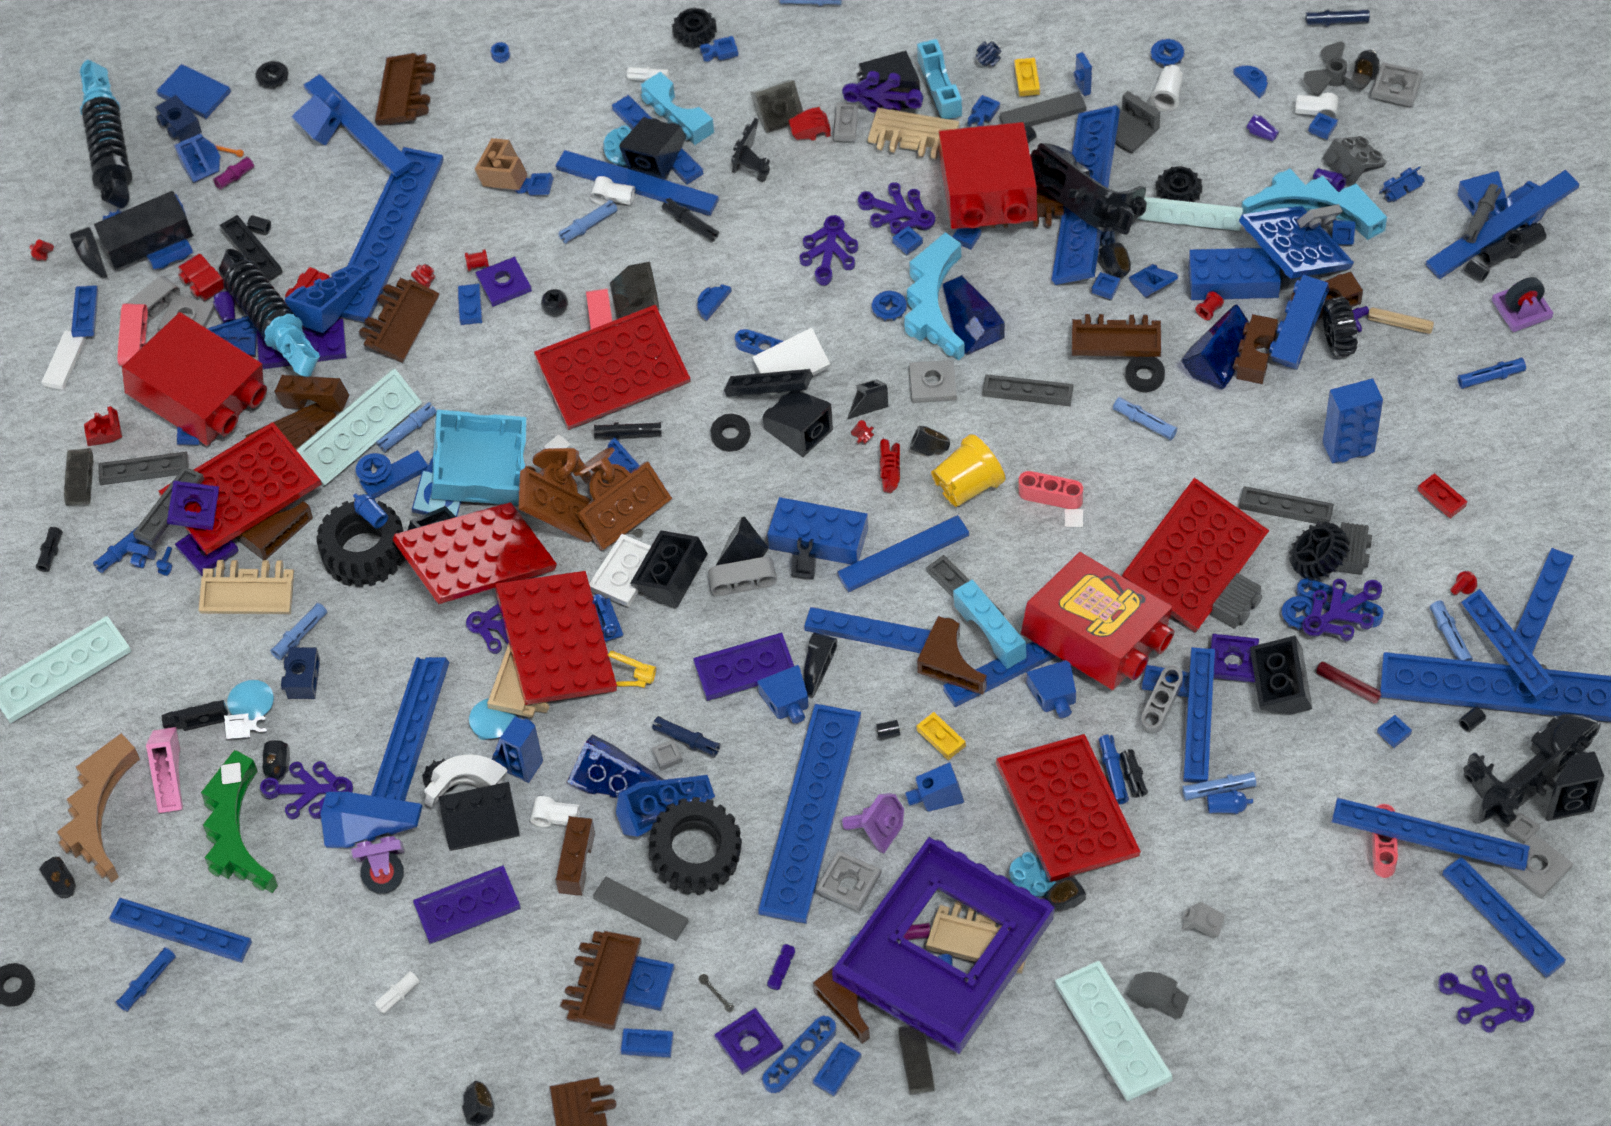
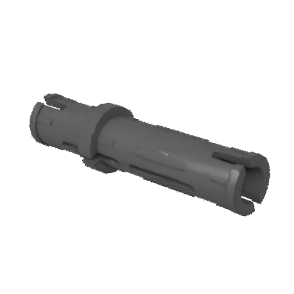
[1462,184,1502,243]

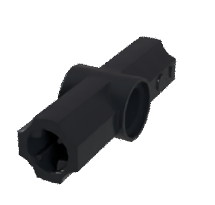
[1481,223,1547,266]

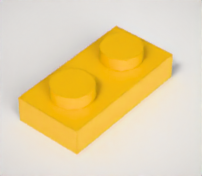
[1014,57,1040,97]
[916,712,966,760]

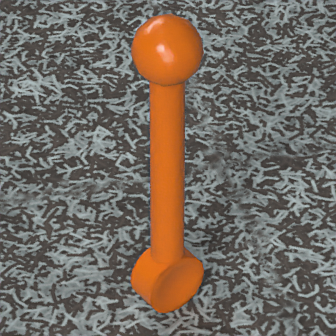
[210,141,244,157]

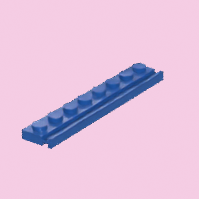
[371,657,450,801]

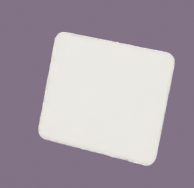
[544,435,570,449]
[1065,509,1083,527]
[221,763,241,784]

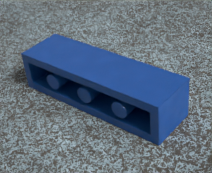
[1269,274,1329,370]

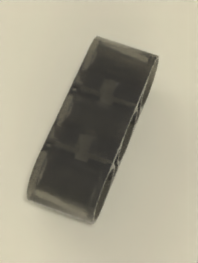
[64,448,94,506]
[898,1025,935,1095]

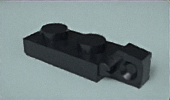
[161,700,229,731]

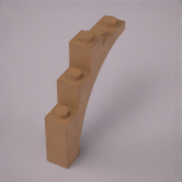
[57,733,140,883]

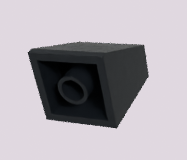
[856,50,921,109]
[619,117,686,179]
[762,391,833,457]

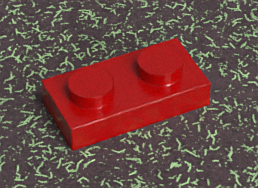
[1417,473,1468,519]

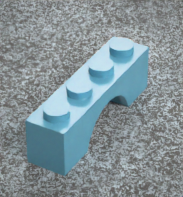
[917,39,962,119]
[641,72,714,145]
[953,579,1027,669]

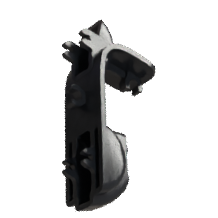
[1030,143,1147,235]
[1463,714,1601,827]

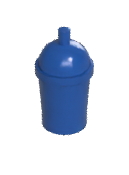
[353,493,388,529]
[1207,790,1253,814]

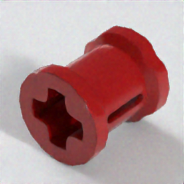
[465,249,489,272]
[1195,291,1224,321]

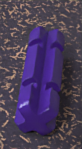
[767,944,795,990]

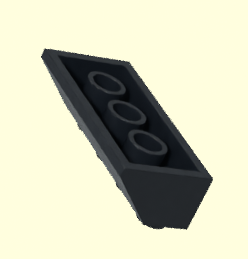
[94,190,194,270]

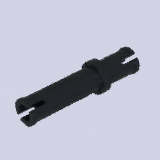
[662,198,719,242]
[594,422,662,440]

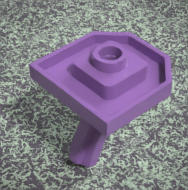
[842,793,905,853]

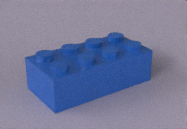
[1188,248,1281,300]
[1322,378,1383,464]
[768,497,868,565]

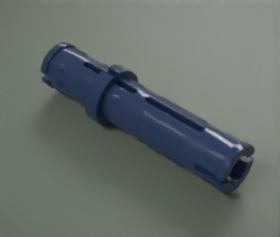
[1306,9,1370,26]
[652,716,721,757]

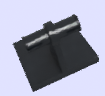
[731,118,770,182]

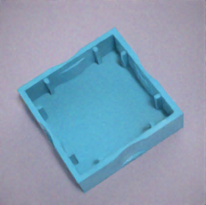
[431,410,526,506]

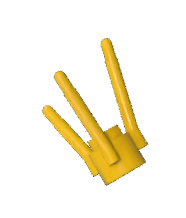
[608,650,657,688]

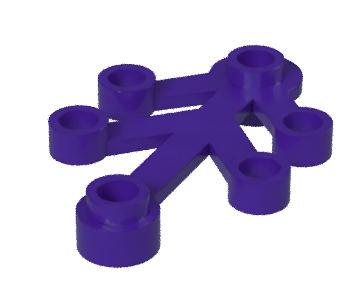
[842,71,924,113]
[858,182,936,234]
[799,215,859,286]
[1302,579,1382,641]
[466,601,509,654]
[260,761,353,820]
[1438,965,1534,1033]

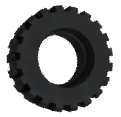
[316,499,405,587]
[648,797,742,895]

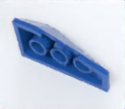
[285,264,370,333]
[616,775,715,837]
[320,792,423,848]

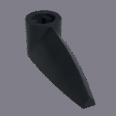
[70,226,108,278]
[804,632,838,698]

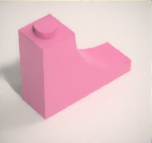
[146,727,183,813]

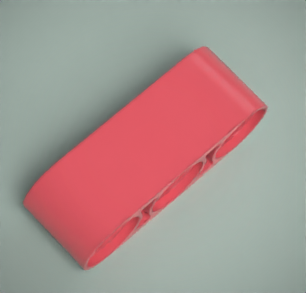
[586,288,612,329]
[117,303,148,366]
[1018,471,1083,509]
[1372,804,1398,878]

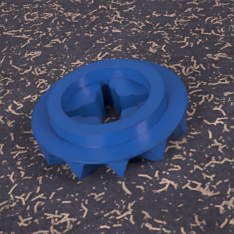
[1151,39,1184,67]
[872,291,907,321]
[356,453,392,485]
[1281,596,1315,630]

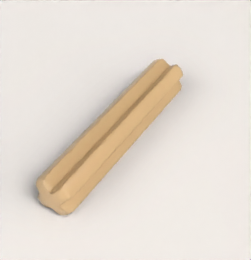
[1368,307,1434,334]

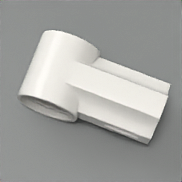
[1295,93,1339,119]
[590,176,635,205]
[530,796,580,827]

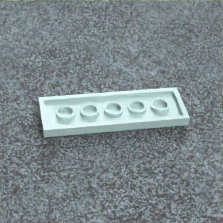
[296,368,422,486]
[0,616,132,724]
[1055,961,1172,1101]

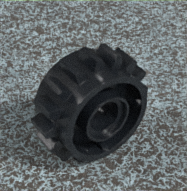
[672,8,717,48]
[1155,166,1203,202]

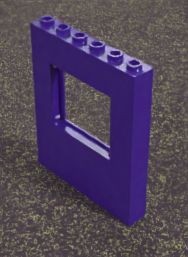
[832,837,1055,1054]

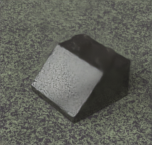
[750,79,803,133]
[610,261,660,319]

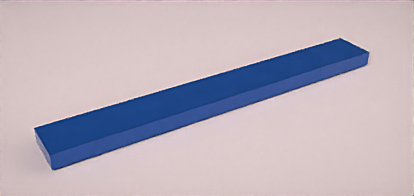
[303,74,413,178]
[555,150,719,216]
[1426,169,1579,280]
[1332,798,1530,871]

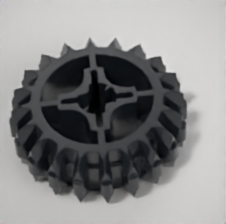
[1322,297,1358,357]
[1289,521,1350,581]

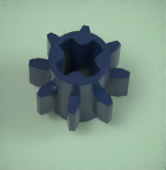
[976,41,1002,67]

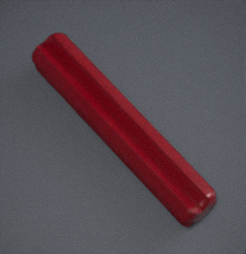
[1316,661,1381,704]

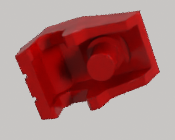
[789,107,831,141]
[84,406,122,446]

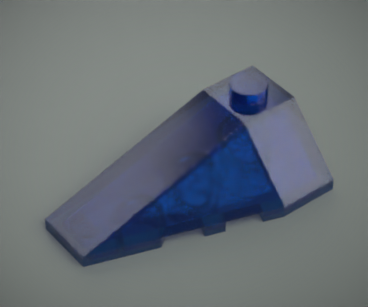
[943,275,1005,356]
[1181,304,1249,389]
[567,734,664,798]

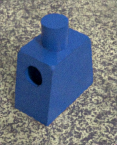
[291,92,342,146]
[1457,171,1506,219]
[1026,660,1076,718]
[757,665,809,724]
[905,762,965,812]

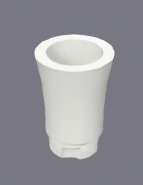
[1150,65,1183,112]

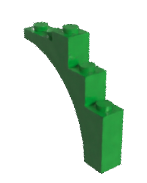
[201,750,278,893]

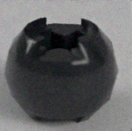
[541,289,568,316]

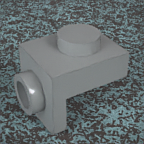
[1182,902,1225,939]

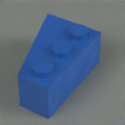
[492,716,543,783]

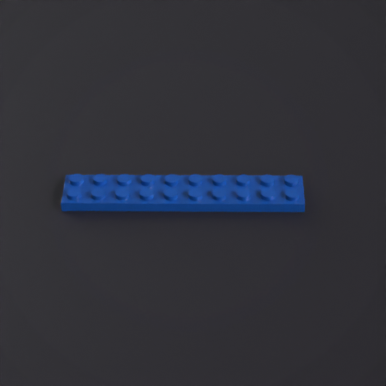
[1052,105,1120,285]
[339,147,444,322]
[1380,652,1611,722]
[758,704,861,924]

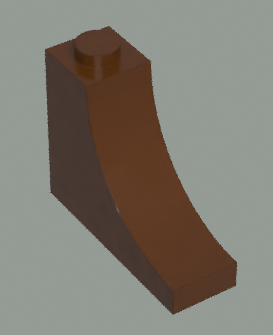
[235,501,313,560]
[917,616,987,695]
[813,966,870,1044]

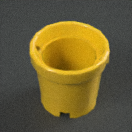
[931,434,1006,507]

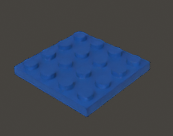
[1239,206,1354,279]

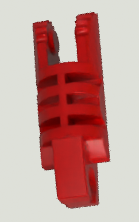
[880,438,900,494]

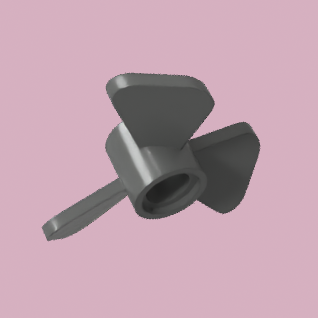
[1303,42,1370,96]

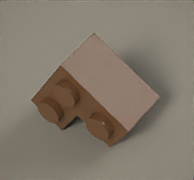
[475,138,528,190]

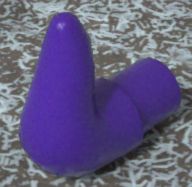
[1352,306,1369,332]

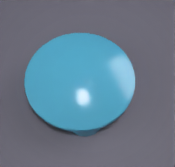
[603,125,632,167]
[227,680,274,722]
[469,698,516,740]
[1009,852,1056,897]

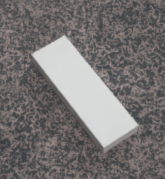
[42,330,87,390]

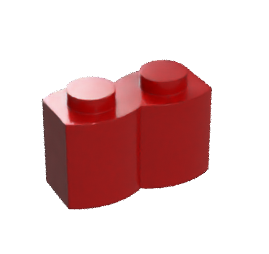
[178,253,224,301]

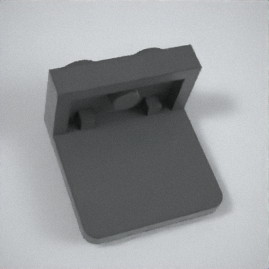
[1115,91,1160,152]
[1322,136,1386,185]

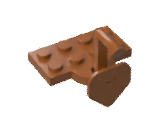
[573,447,673,550]
[519,448,593,543]

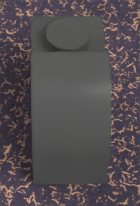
[1127,972,1189,1019]

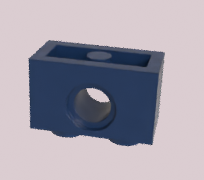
[155,95,202,143]
[281,647,321,699]

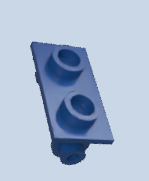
[1379,166,1425,202]
[592,594,624,642]

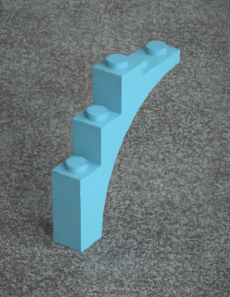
[1242,169,1387,240]
[904,232,964,361]

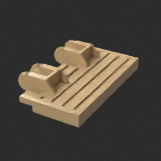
[868,108,960,159]
[199,560,294,614]
[487,644,550,718]
[926,900,1026,974]

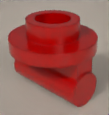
[29,239,54,261]
[411,264,436,288]
[851,420,874,444]
[1450,571,1477,595]

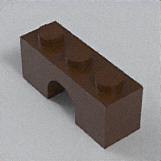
[1291,271,1363,320]
[1234,314,1278,385]
[274,375,350,412]
[556,816,595,896]

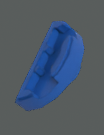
[1233,65,1268,99]
[697,285,732,321]
[608,437,640,472]

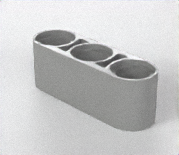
[119,276,180,323]
[708,557,777,596]
[1141,665,1183,734]

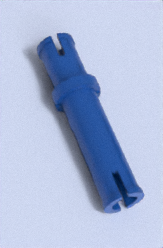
[1457,357,1526,389]
[93,527,141,573]
[1099,734,1129,805]
[116,947,176,1012]

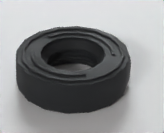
[1125,356,1165,392]
[710,413,751,452]
[0,963,35,1007]

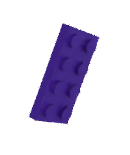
[257,319,347,369]
[693,632,794,701]
[412,865,521,944]

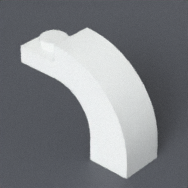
[424,754,508,808]

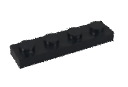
[219,215,283,280]
[724,369,813,397]

